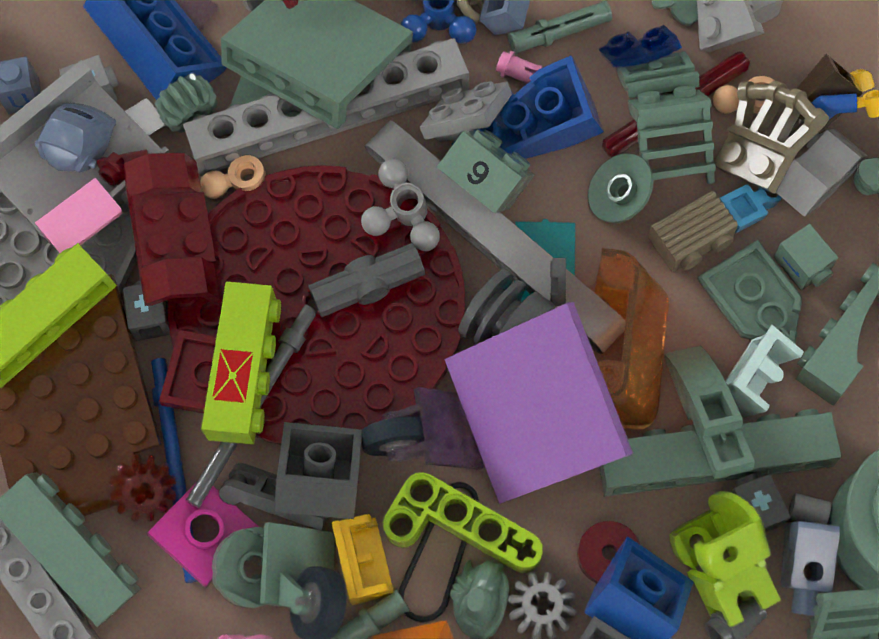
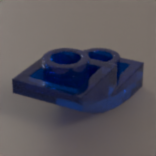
[598,25,682,67]

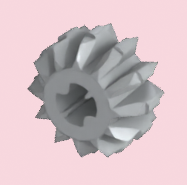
[508,572,576,639]

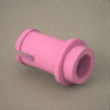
[496,51,543,83]

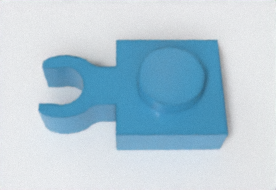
[720,184,782,234]

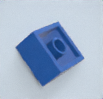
[584,537,694,639]

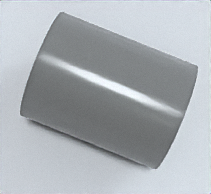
[789,493,831,525]

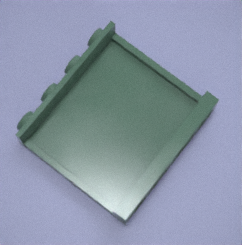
[221,0,413,129]

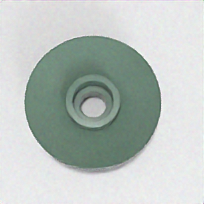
[588,154,653,223]

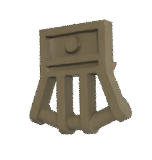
[714,81,829,194]

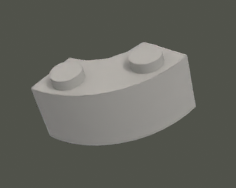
[776,129,868,216]

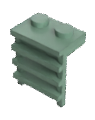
[628,86,716,184]
[806,588,879,639]

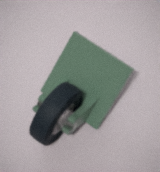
[260,522,347,639]

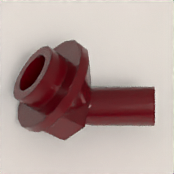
[97,149,148,186]

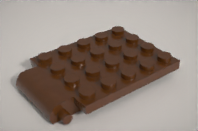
[0,274,162,516]

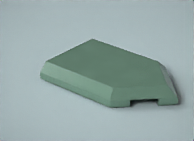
[697,240,803,344]

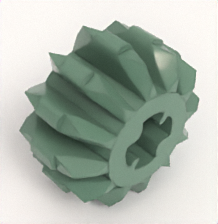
[155,73,218,133]

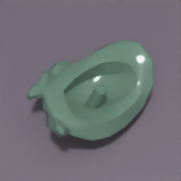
[450,560,509,639]

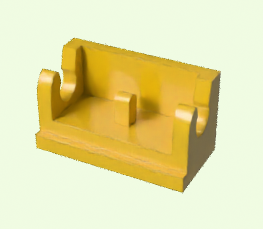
[331,514,394,605]

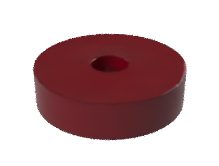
[577,521,640,584]

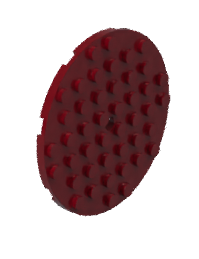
[168,165,465,445]

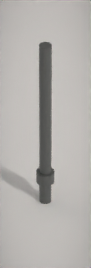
[186,305,317,508]

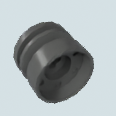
[458,269,558,345]

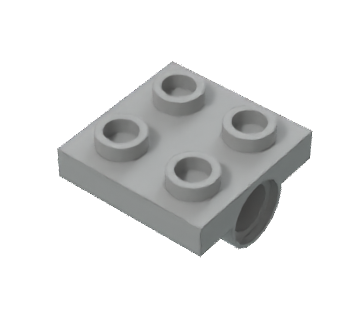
[420,81,512,142]

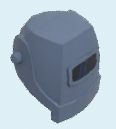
[35,102,116,173]

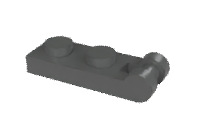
[219,463,328,531]

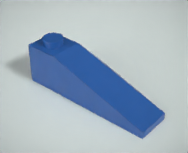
[451,55,604,159]

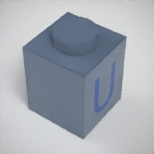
[0,56,41,114]

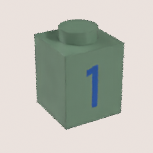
[774,224,839,291]

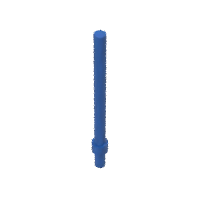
[151,358,197,583]

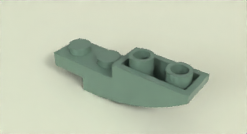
[664,345,755,479]

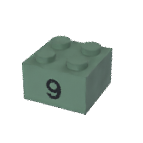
[437,129,535,213]

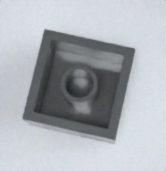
[274,422,362,519]

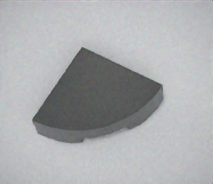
[550,258,566,306]

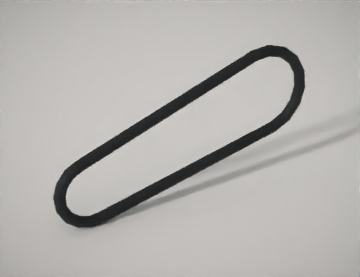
[399,482,479,622]

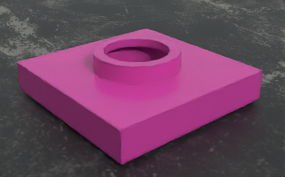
[147,483,259,588]

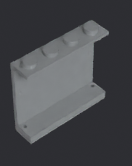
[0,60,170,254]

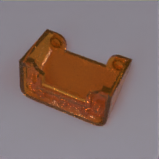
[594,248,669,429]

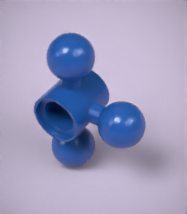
[400,0,477,44]

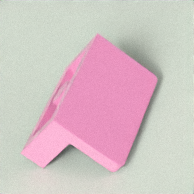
[35,178,123,253]

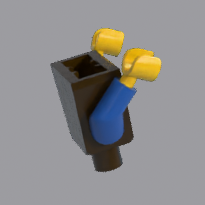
[789,54,879,136]

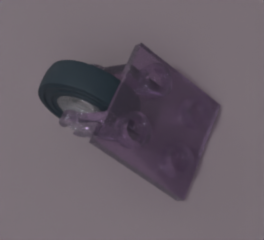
[361,387,485,470]

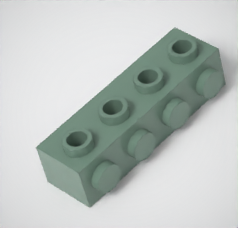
[0,472,141,627]

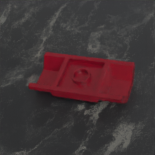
[123,153,220,306]

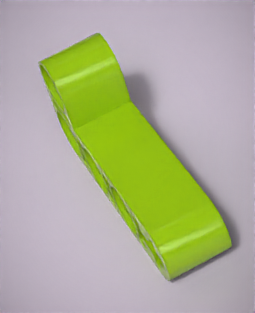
[383,472,543,573]

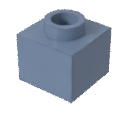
[479,0,530,36]

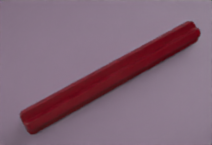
[602,51,750,157]

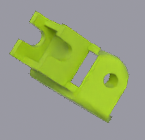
[669,491,781,627]

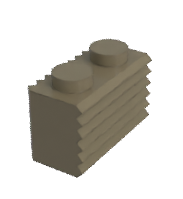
[648,191,738,272]

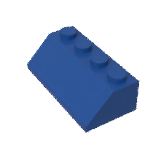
[83,0,227,100]

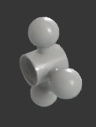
[361,159,440,251]

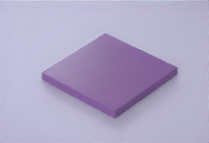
[445,302,633,504]

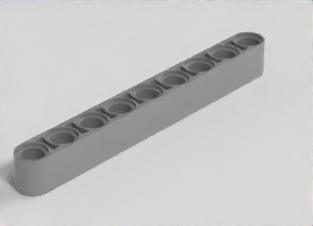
[365,120,628,354]

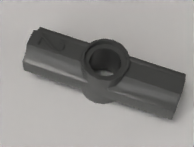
[308,243,425,317]

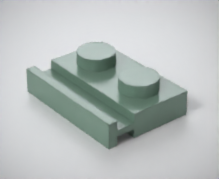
[617,51,699,98]

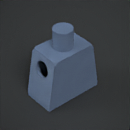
[781,521,840,616]

